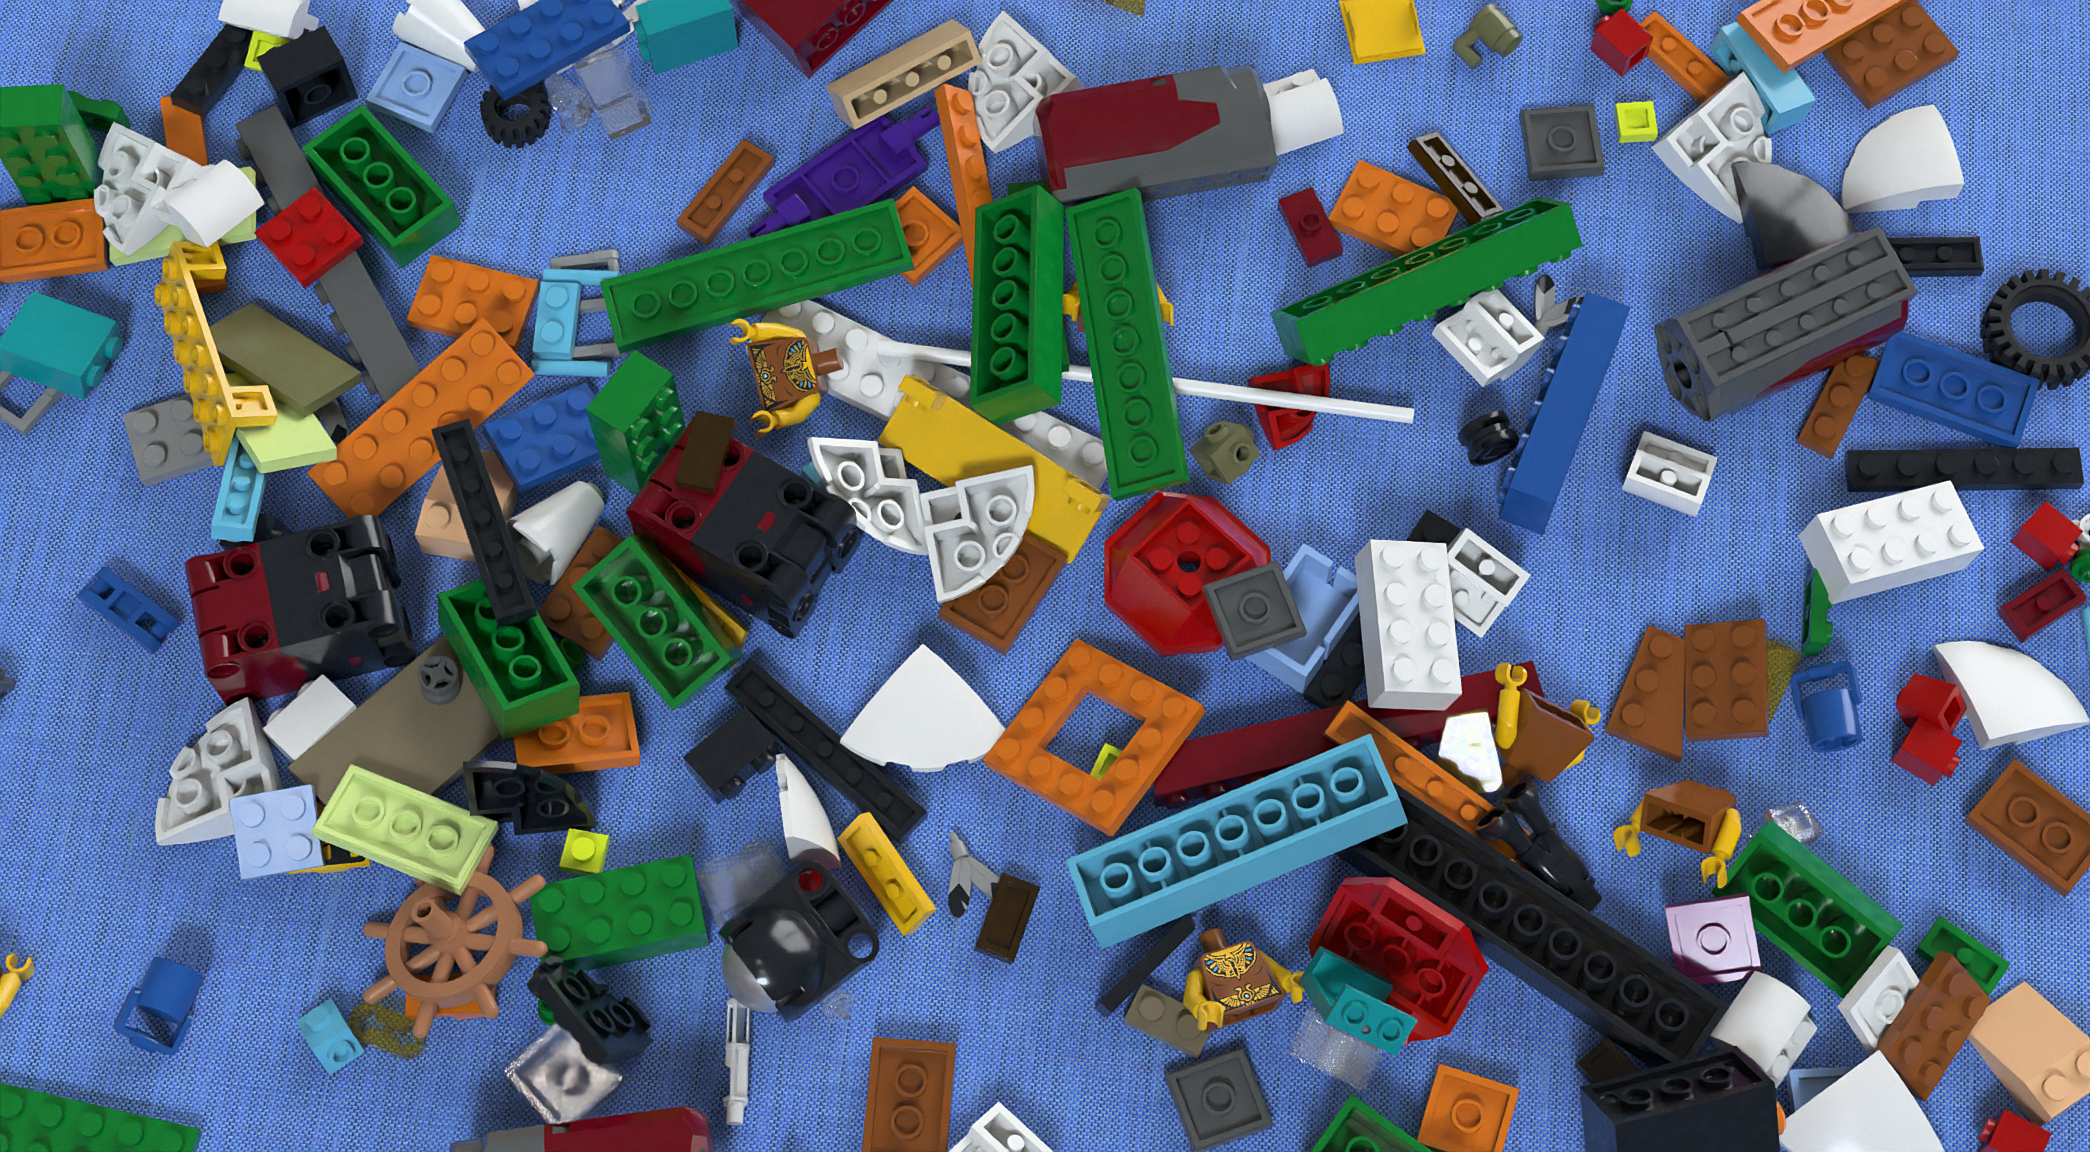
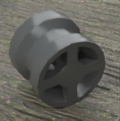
[417,655,461,705]

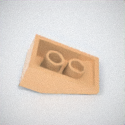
[414,450,519,562]
[1967,981,2090,1127]

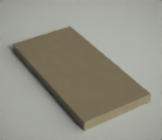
[288,635,503,807]

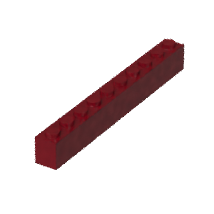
[1150,661,1545,809]

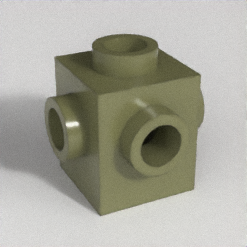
[1189,420,1261,485]

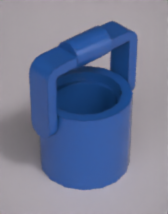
[1790,661,1863,752]
[114,957,204,1055]

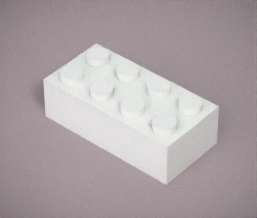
[1798,481,1985,605]
[1354,539,1462,711]

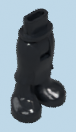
[1473,779,1603,912]

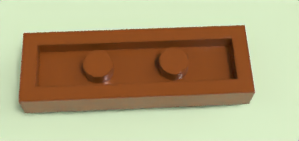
[676,139,775,246]
[1796,353,1879,459]

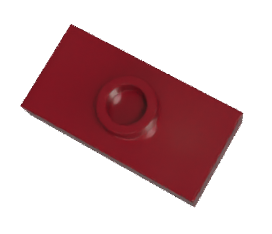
[1277,187,1343,268]
[1997,568,2088,643]

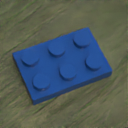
[483,383,600,493]

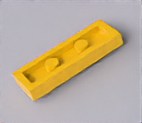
[837,812,937,936]

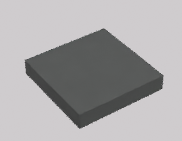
[1519,105,1605,181]
[1202,561,1307,662]
[1164,1047,1273,1152]

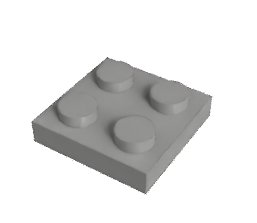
[123,394,214,487]

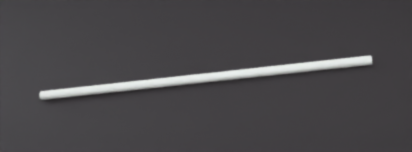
[877,340,1414,424]

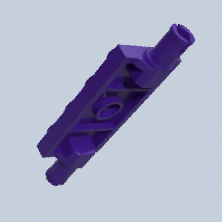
[747,105,941,238]

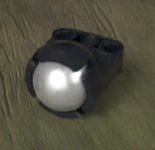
[718,860,880,1023]

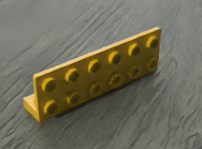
[154,241,278,466]
[878,375,1112,563]

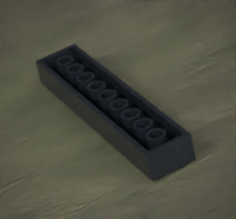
[1334,781,1730,1068]

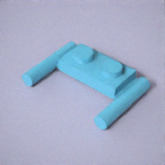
[531,269,621,377]

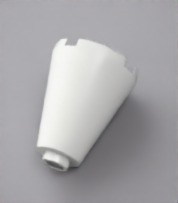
[392,0,485,73]
[506,481,604,585]

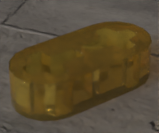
[349,1003,427,1060]

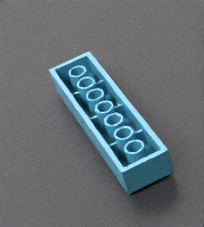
[1066,734,1408,949]

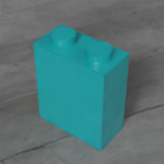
[632,0,739,75]
[0,291,123,400]

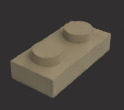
[1123,984,1211,1060]

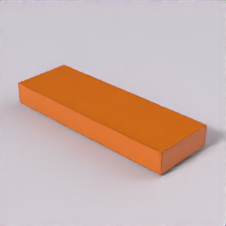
[1639,11,1732,104]

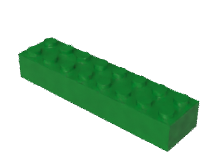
[1270,197,1583,366]

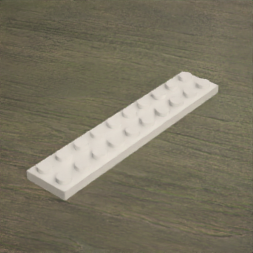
[745,300,1108,490]

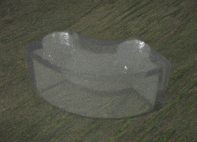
[572,42,653,141]

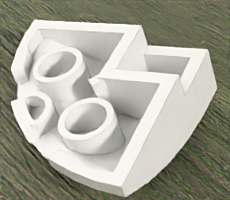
[968,11,1086,154]
[1651,71,1772,224]
[1841,105,1965,213]
[94,122,203,256]
[807,437,929,555]
[919,465,1035,603]
[1932,641,2090,750]
[840,644,1005,772]
[155,697,283,846]
[776,754,842,873]
[1779,1050,1945,1152]

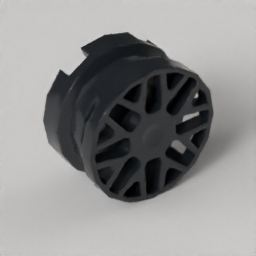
[1457,411,1520,466]

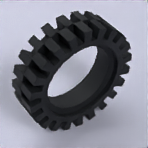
[1980,269,2090,390]

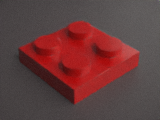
[254,187,364,289]

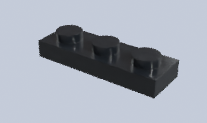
[170,24,253,118]

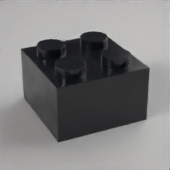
[256,25,358,129]

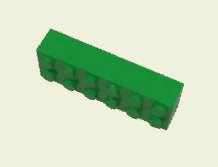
[970,184,1064,425]

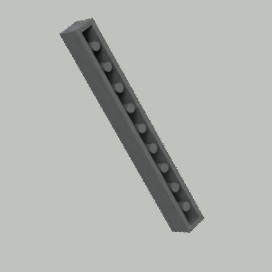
[235,105,421,409]

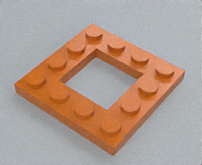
[983,638,1206,837]

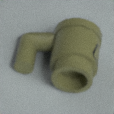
[1453,3,1523,70]

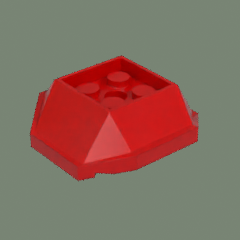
[1104,491,1271,657]
[1308,877,1489,1046]

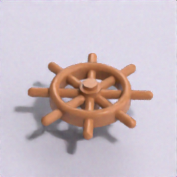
[363,843,548,1039]

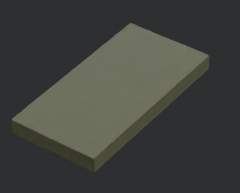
[209,302,361,417]

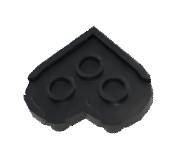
[527,956,653,1067]

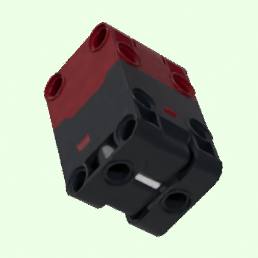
[626,417,861,639]
[184,515,417,706]

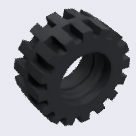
[480,84,550,149]

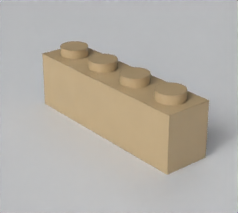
[826,19,982,130]

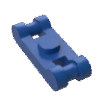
[76,566,180,654]

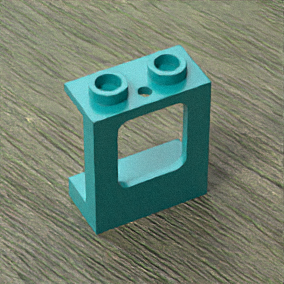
[1299,946,1418,1056]

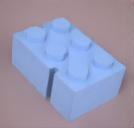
[1245,543,1359,694]

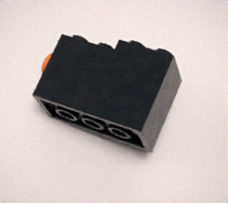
[1580,1046,1786,1152]

